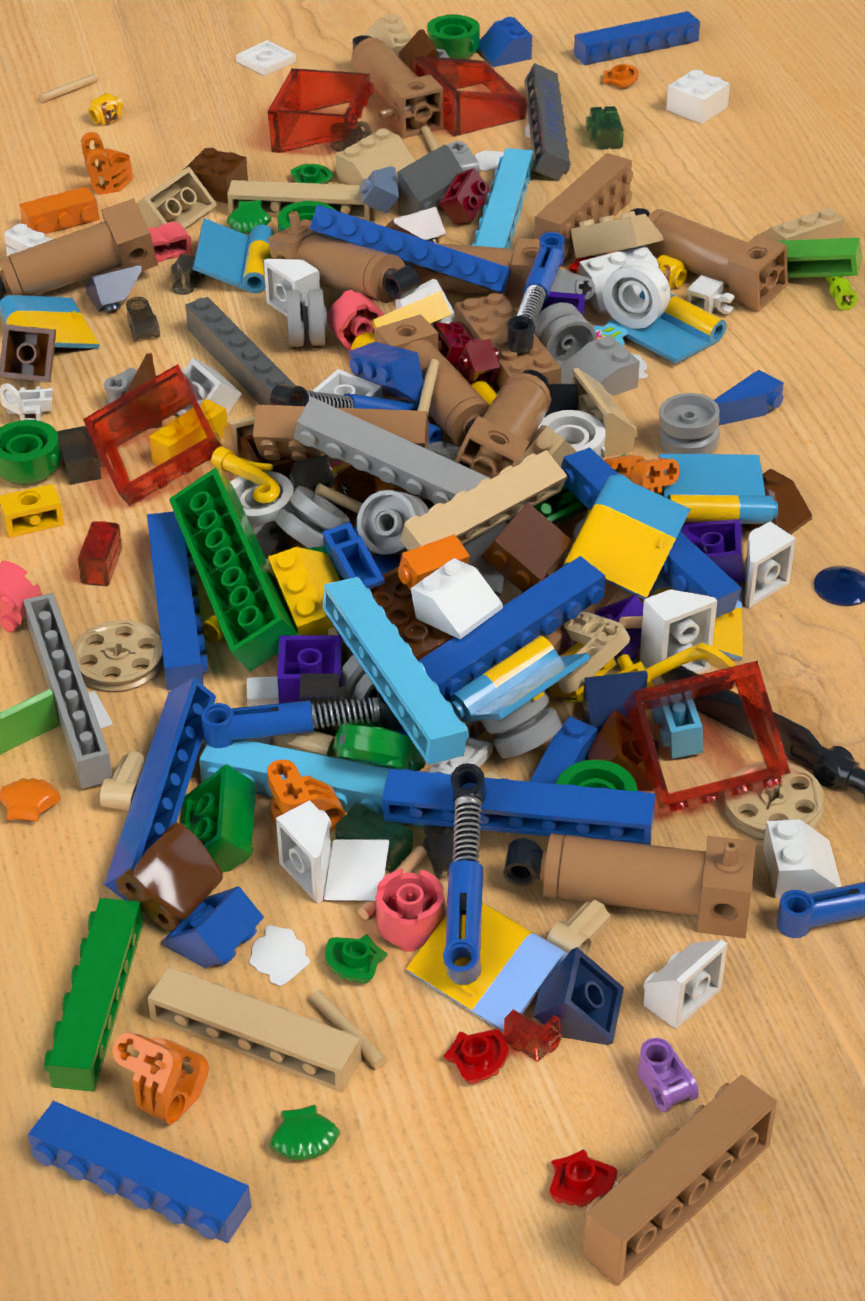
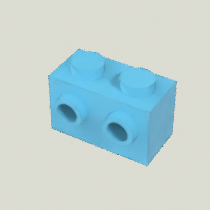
[652,682,703,759]

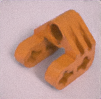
[81,132,133,195]
[604,455,680,495]
[267,759,345,834]
[112,1033,209,1124]

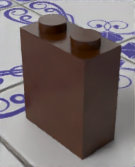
[481,502,572,593]

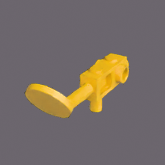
[616,643,736,693]

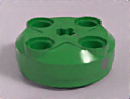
[333,724,426,771]

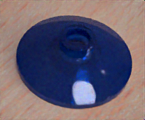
[814,566,865,607]

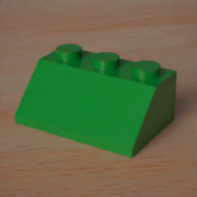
[181,764,256,872]

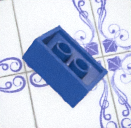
[349,342,424,404]

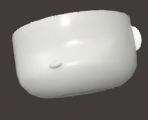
[603,260,671,329]
[537,410,606,458]
[230,471,294,538]

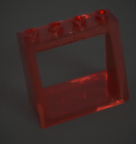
[414,56,527,137]
[268,68,374,153]
[83,364,223,506]
[624,660,791,812]

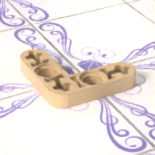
[556,611,630,693]

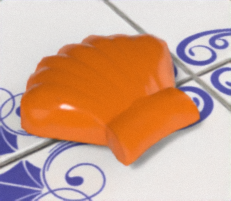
[603,64,638,88]
[0,778,61,822]

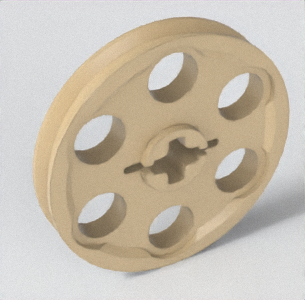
[73,620,164,692]
[724,761,824,840]

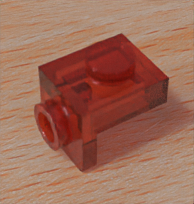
[504,1009,562,1062]

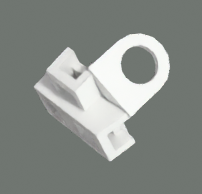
[0,383,52,421]

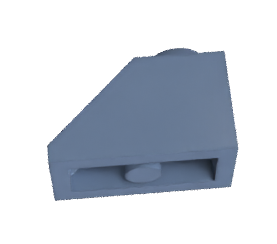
[360,166,399,214]

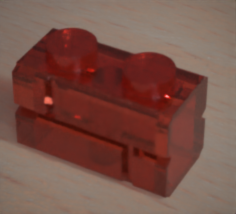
[77,521,123,586]

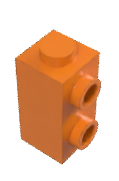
[398,534,470,590]

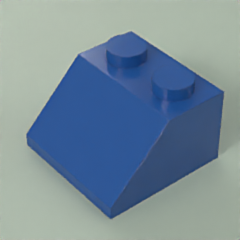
[477,17,532,67]
[162,886,264,968]

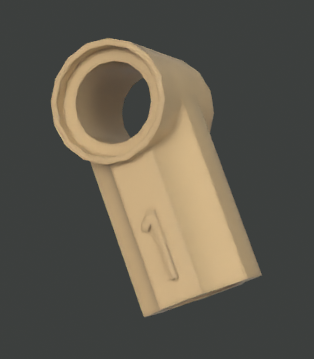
[273,730,335,757]
[100,751,146,811]
[546,899,611,955]

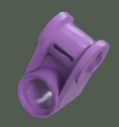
[638,1038,699,1112]

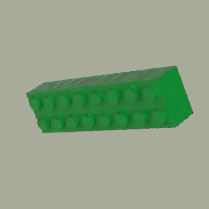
[169,467,299,672]

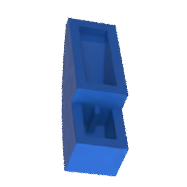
[322,522,385,589]

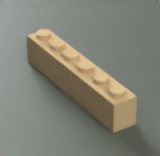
[227,180,372,221]
[400,450,567,551]
[148,967,362,1093]

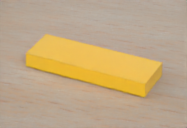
[371,291,451,328]

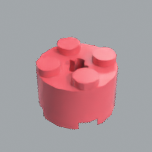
[326,290,385,350]
[0,561,42,632]
[375,869,445,952]

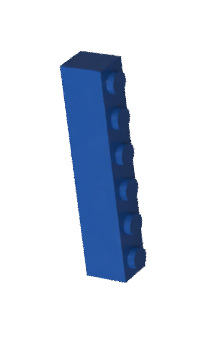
[574,11,700,65]
[28,1100,251,1243]

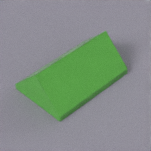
[0,688,59,755]

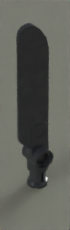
[661,666,865,798]

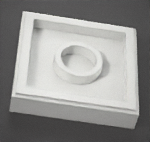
[236,40,296,76]

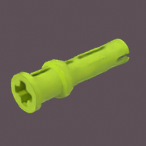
[825,276,858,310]

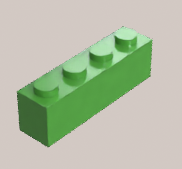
[778,237,862,278]

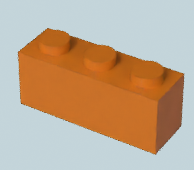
[19,186,99,235]

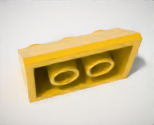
[268,547,340,635]

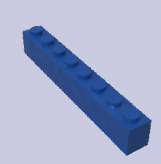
[310,204,511,294]
[561,447,742,618]
[147,511,208,690]
[418,556,605,701]
[104,677,216,900]
[381,769,655,845]

